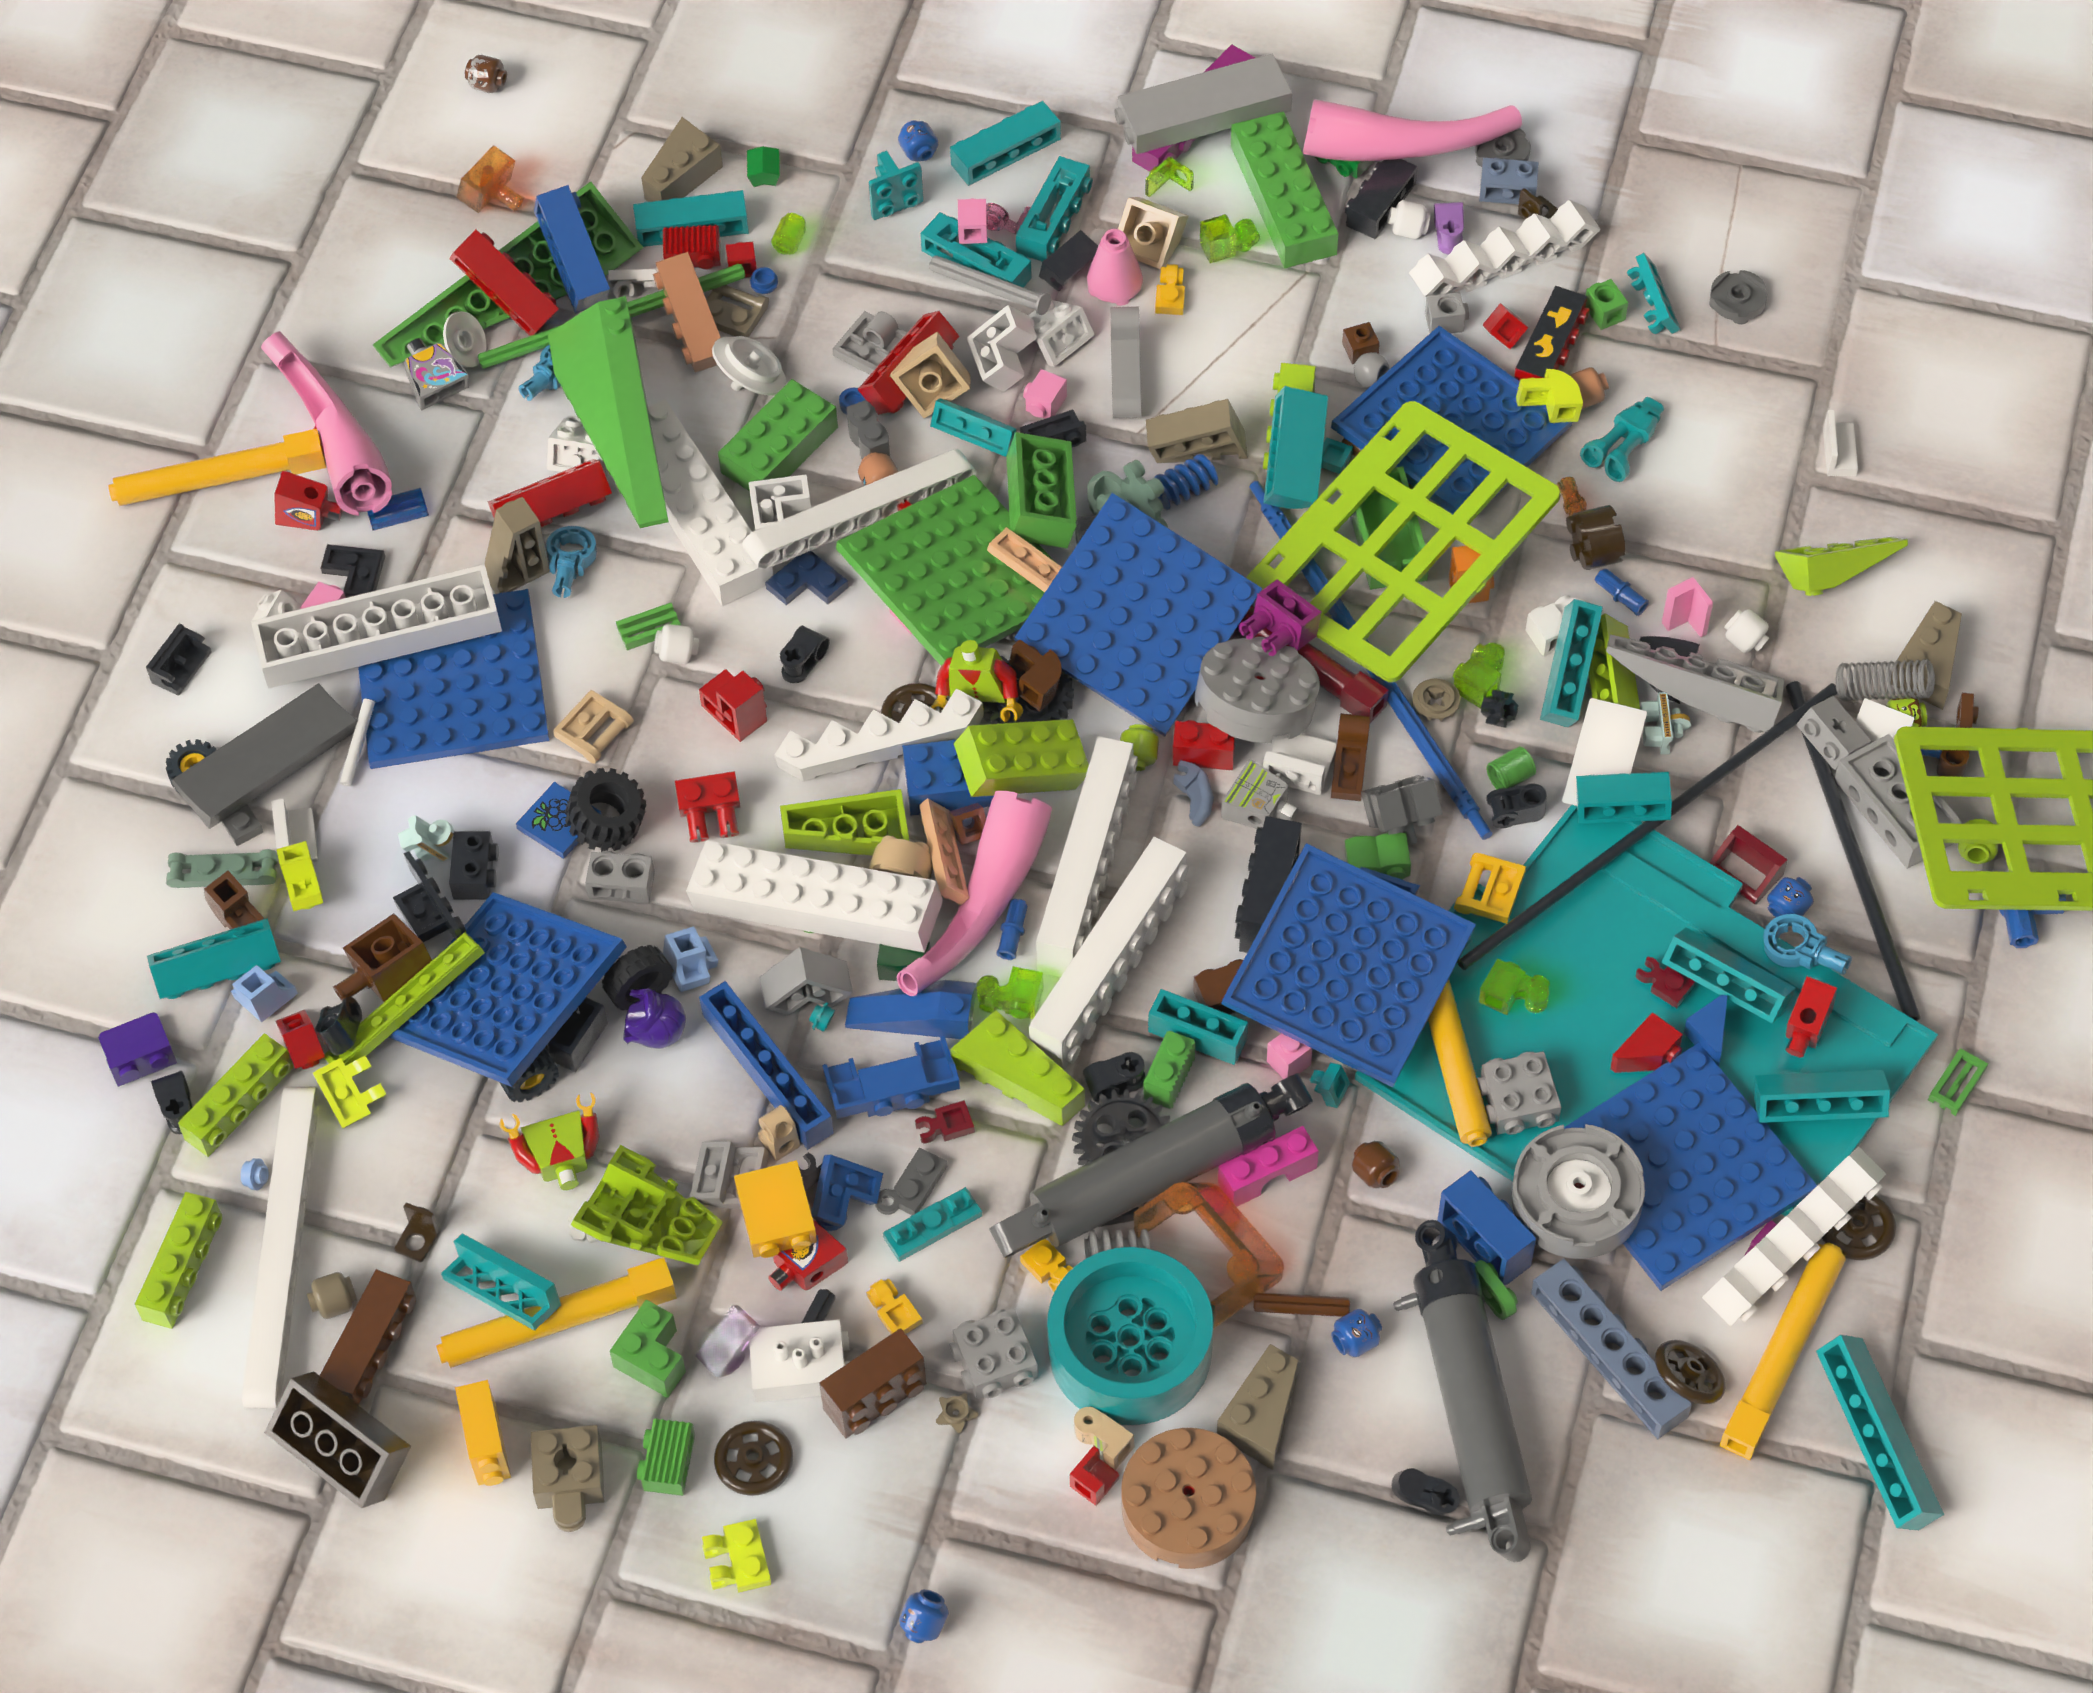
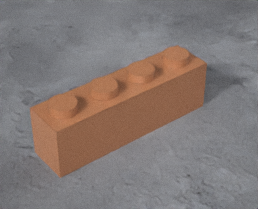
[653,252,721,373]

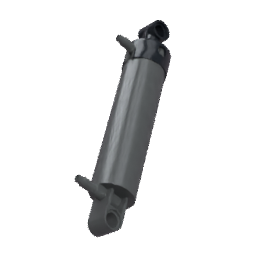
[989,1073,1313,1258]
[1393,1220,1532,1562]

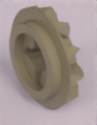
[1412,678,1460,722]

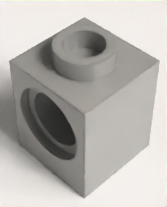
[1425,292,1469,333]

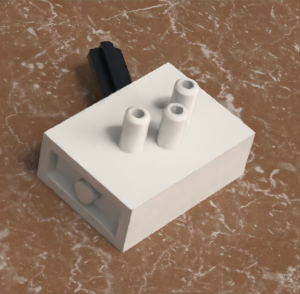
[748,1289,850,1403]

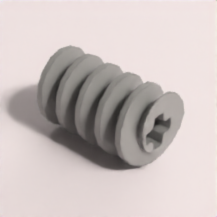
[1084,1229,1150,1259]

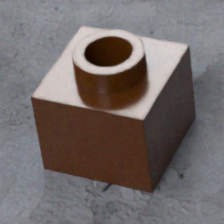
[1342,322,1380,364]
[949,803,986,845]

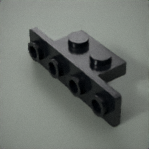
[393,851,466,942]

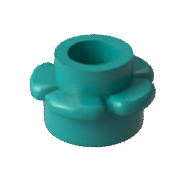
[809,1002,836,1032]

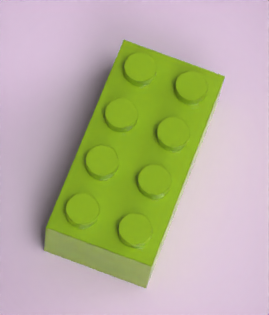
[954,719,1089,797]

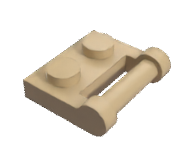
[553,690,634,764]

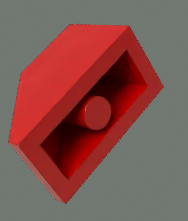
[275,1009,325,1069]
[1610,1012,1683,1073]

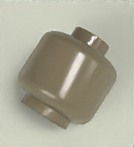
[307,1272,357,1319]

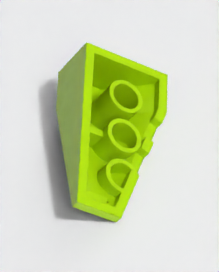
[1775,537,1908,596]

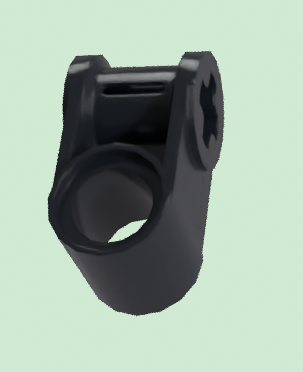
[780,625,830,683]
[1486,783,1547,829]
[315,996,363,1055]
[1083,1052,1146,1103]
[151,1070,193,1134]

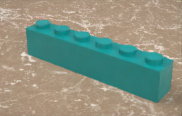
[1816,1335,1944,1531]

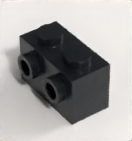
[449,831,499,900]

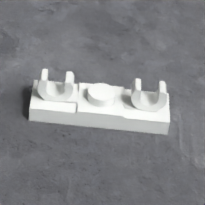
[608,269,657,298]

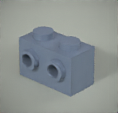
[1479,158,1539,204]

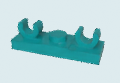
[1627,252,1681,334]
[930,398,1017,457]
[883,1187,982,1262]

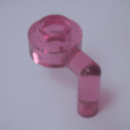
[986,203,1031,235]

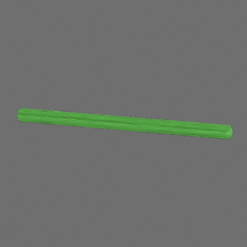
[478,264,745,369]

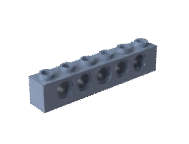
[1531,1259,1692,1439]

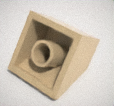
[1118,197,1189,270]
[890,332,971,419]

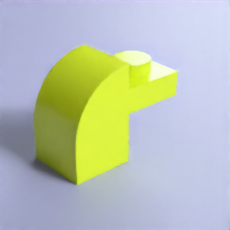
[1516,369,1583,423]
[276,841,324,911]

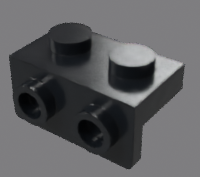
[1020,409,1086,447]

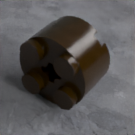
[1566,505,1625,570]

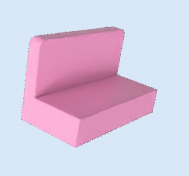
[1662,577,1713,637]

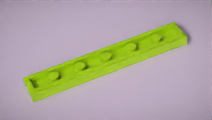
[324,932,485,1066]

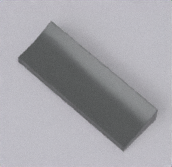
[172,683,357,829]

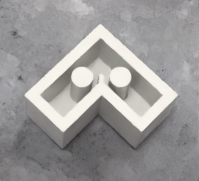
[967,305,1037,392]
[749,475,811,531]

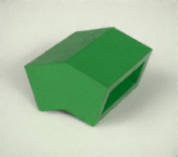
[747,146,780,187]

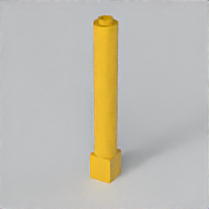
[108,429,326,506]
[1428,980,1492,1147]
[1720,1243,1846,1460]
[436,1257,677,1368]

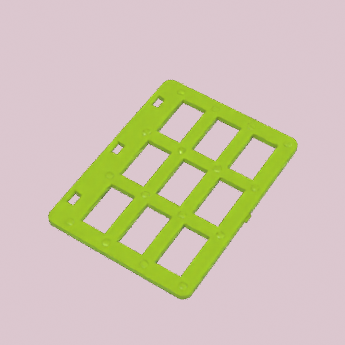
[1246,401,1561,682]
[1894,726,2093,911]

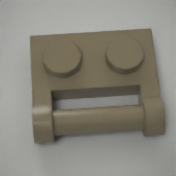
[706,285,769,338]

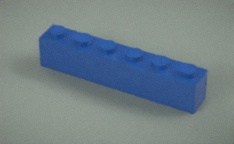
[699,981,834,1150]

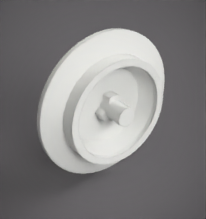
[712,336,786,396]

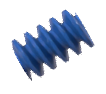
[1154,454,1218,511]

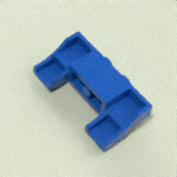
[822,1035,960,1119]

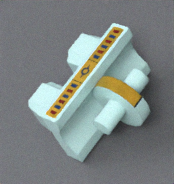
[1640,692,1691,755]
[398,815,454,862]

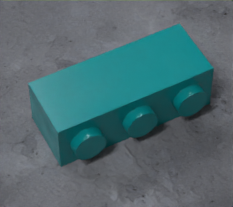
[1576,772,1672,824]
[1148,989,1248,1065]

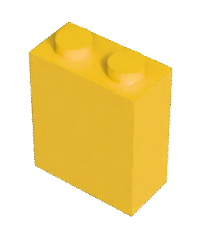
[734,1160,817,1258]
[455,1380,511,1486]

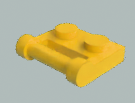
[1454,853,1526,924]

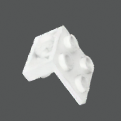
[1028,300,1095,367]
[547,416,606,475]
[1263,734,1337,795]

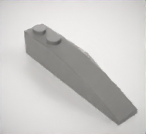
[1606,635,1784,733]

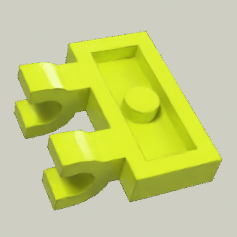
[313,1055,386,1129]
[702,1519,771,1593]

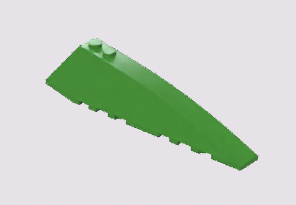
[372,182,643,368]
[548,296,669,528]

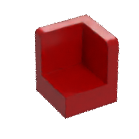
[1483,303,1528,349]
[1069,1446,1119,1506]

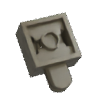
[531,1425,605,1532]

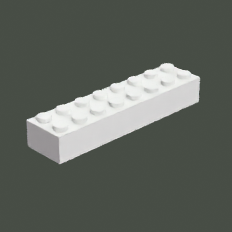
[648,399,773,606]
[251,564,502,689]
[1036,736,1138,978]
[1029,837,1189,1070]
[686,840,943,952]

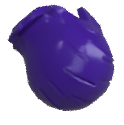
[623,989,686,1049]

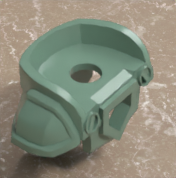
[1087,460,1168,528]

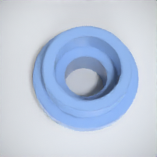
[241,1158,269,1190]

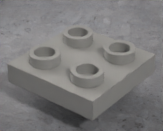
[832,311,907,374]

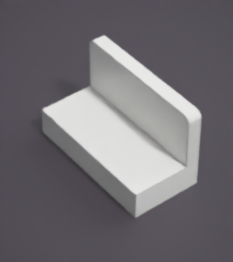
[1823,410,1858,476]
[271,799,318,862]

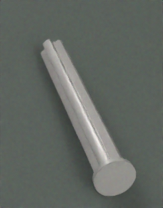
[929,256,1051,315]

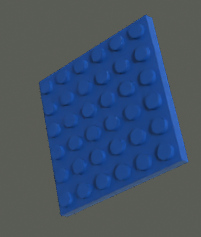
[1331,326,1573,515]
[1014,493,1262,737]
[358,589,550,769]
[1222,843,1476,1087]
[389,892,627,1087]
[1564,1043,1818,1291]

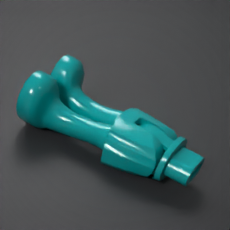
[1580,397,1664,482]

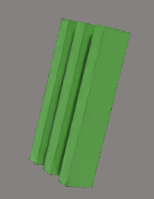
[616,603,681,650]
[1928,1048,1988,1116]

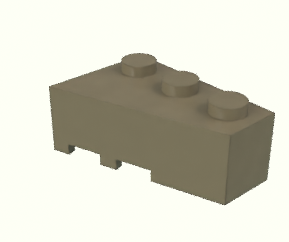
[641,117,723,202]
[1146,399,1248,463]
[484,497,550,594]
[1891,601,1962,710]
[1217,1344,1298,1470]

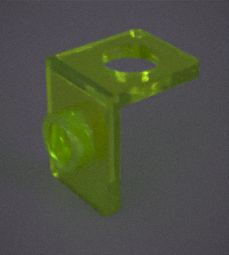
[1145,156,1194,197]

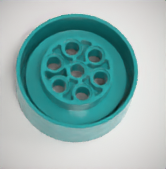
[1047,1247,1213,1425]

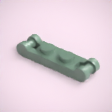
[166,849,278,888]

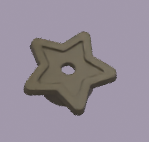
[936,1393,978,1434]

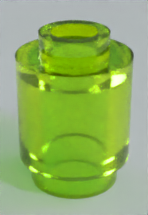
[771,213,806,255]

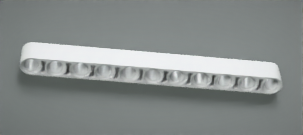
[242,1087,319,1409]

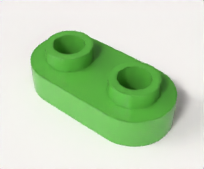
[1474,1260,1518,1320]

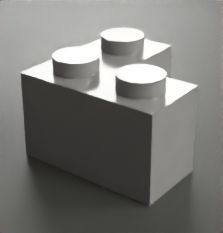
[760,947,853,1015]

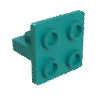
[869,150,924,220]

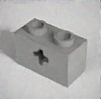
[1796,696,1872,770]

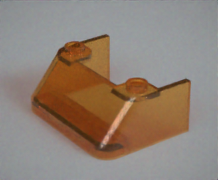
[1134,1182,1284,1328]

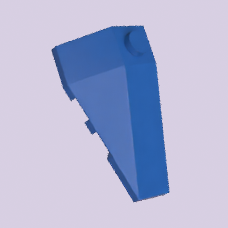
[845,980,977,1039]

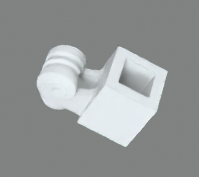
[1525,595,1583,657]

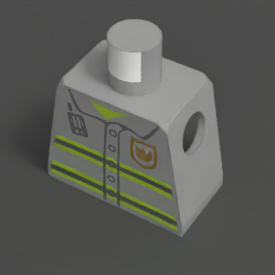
[1221,759,1299,829]

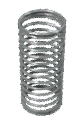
[1836,659,1935,701]

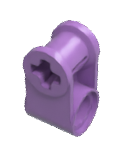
[1434,202,1464,255]

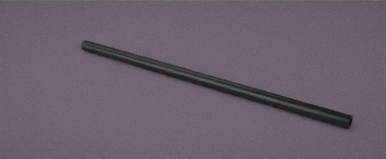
[1785,681,1921,1021]

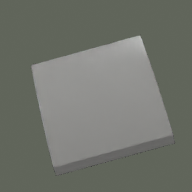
[690,1141,769,1209]

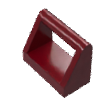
[1709,825,1788,905]

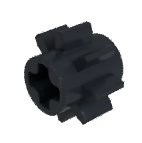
[1481,689,1518,728]

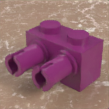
[1239,580,1322,656]

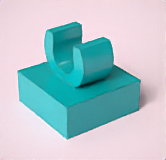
[1309,1062,1350,1108]

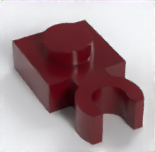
[1636,956,1695,1009]
[915,1100,975,1144]

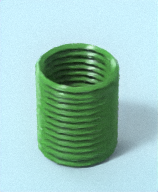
[1486,746,1536,789]

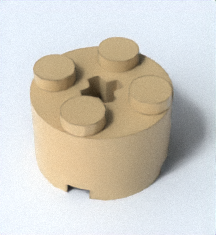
[869,836,933,879]

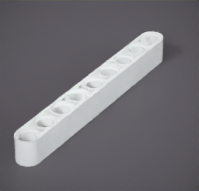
[742,449,977,569]

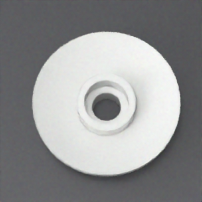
[443,311,487,368]

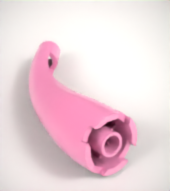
[1303,99,1522,161]
[261,331,392,516]
[897,791,1052,996]

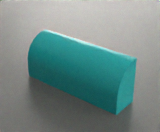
[1264,386,1328,509]

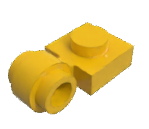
[1155,264,1185,315]
[1020,1239,1072,1292]
[866,1278,923,1334]

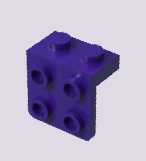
[98,1012,177,1087]

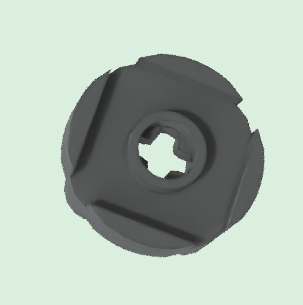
[1475,128,1531,167]
[1709,270,1767,325]

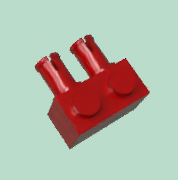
[675,771,741,843]

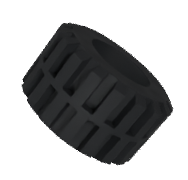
[565,768,646,852]

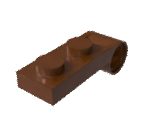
[1936,692,1979,777]
[1331,713,1371,801]

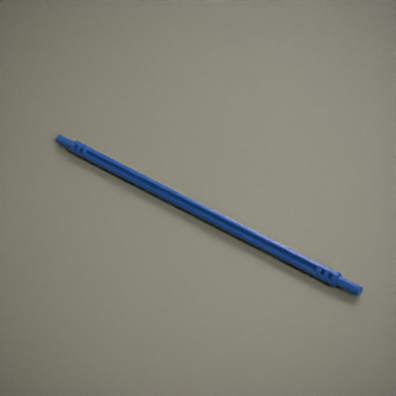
[1249,481,1493,840]

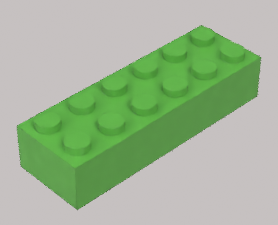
[1231,111,1339,269]

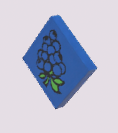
[516,782,602,859]

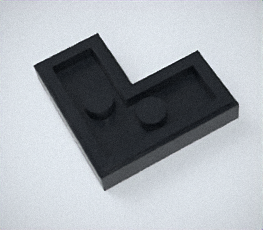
[320,544,385,598]

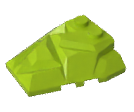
[571,1145,723,1265]

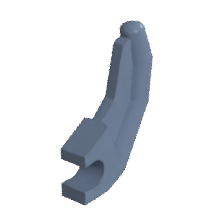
[1173,760,1214,827]

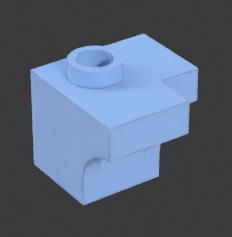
[663,926,718,992]
[231,965,298,1022]

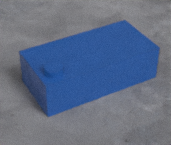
[534,185,610,314]

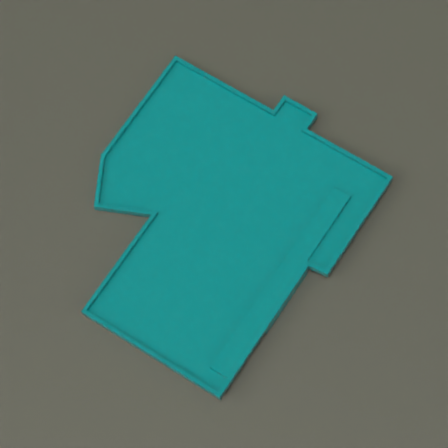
[1355,805,1938,1217]

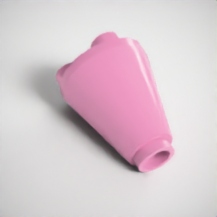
[1087,229,1143,306]

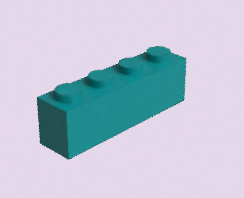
[950,100,1061,186]
[633,190,749,247]
[1540,599,1603,728]
[147,918,281,999]
[1661,927,1796,1023]
[1754,1070,1890,1123]

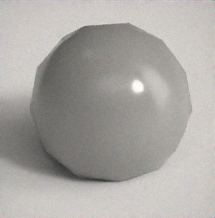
[1354,352,1389,388]

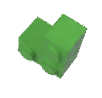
[609,1300,686,1398]

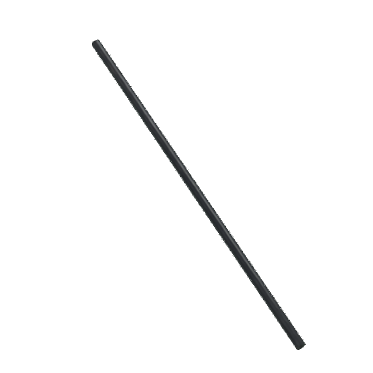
[1457,683,1837,970]

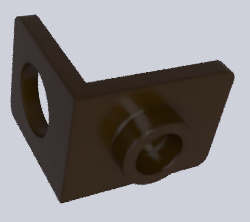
[1517,188,1558,220]
[394,1202,440,1262]

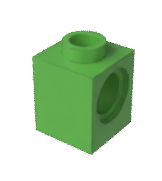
[1586,279,1628,330]

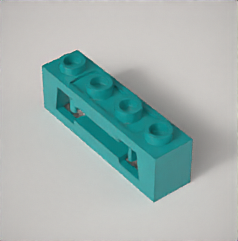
[1016,156,1093,262]
[920,212,1032,288]

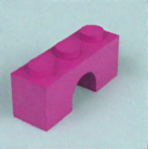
[1218,1126,1319,1208]

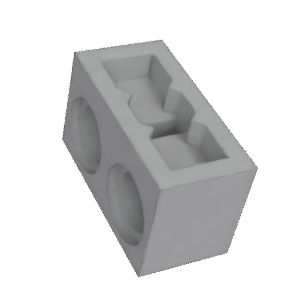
[585,851,655,904]

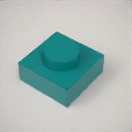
[1321,437,1353,474]

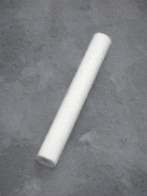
[339,699,375,787]

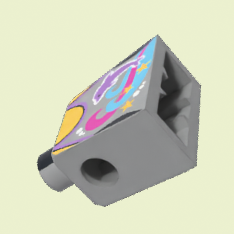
[405,338,469,411]

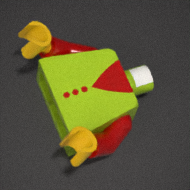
[931,640,1023,722]
[499,1092,600,1190]

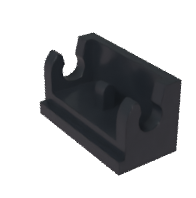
[1039,230,1098,291]
[146,623,212,696]

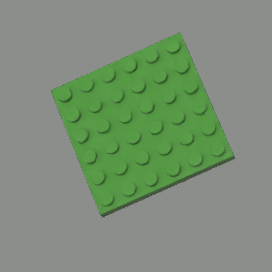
[836,475,1055,666]

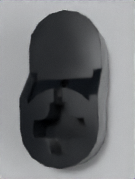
[1391,1468,1460,1515]

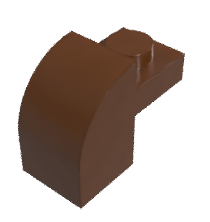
[1009,639,1062,712]
[204,871,265,930]

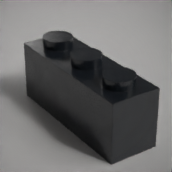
[1345,159,1417,239]

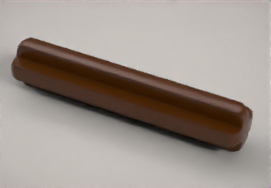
[1253,1293,1350,1317]

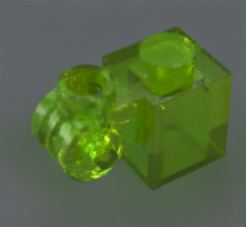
[1200,214,1260,263]
[1453,643,1505,709]
[1479,958,1550,1015]
[977,966,1044,1019]

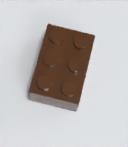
[819,1328,927,1439]

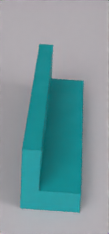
[441,1233,561,1331]

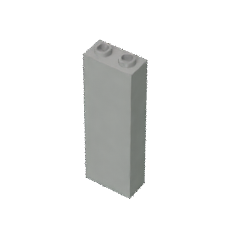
[1114,53,1292,154]

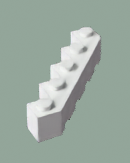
[1409,200,1601,297]
[775,689,984,781]
[1702,1146,1886,1326]

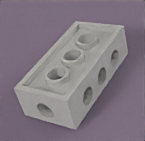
[1834,734,1963,869]

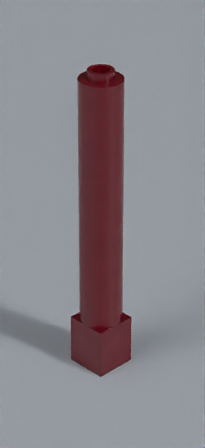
[1236,605,1389,723]

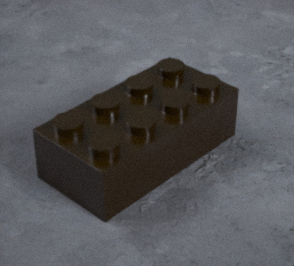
[264,1371,411,1508]

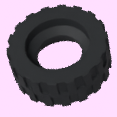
[602,945,674,1011]

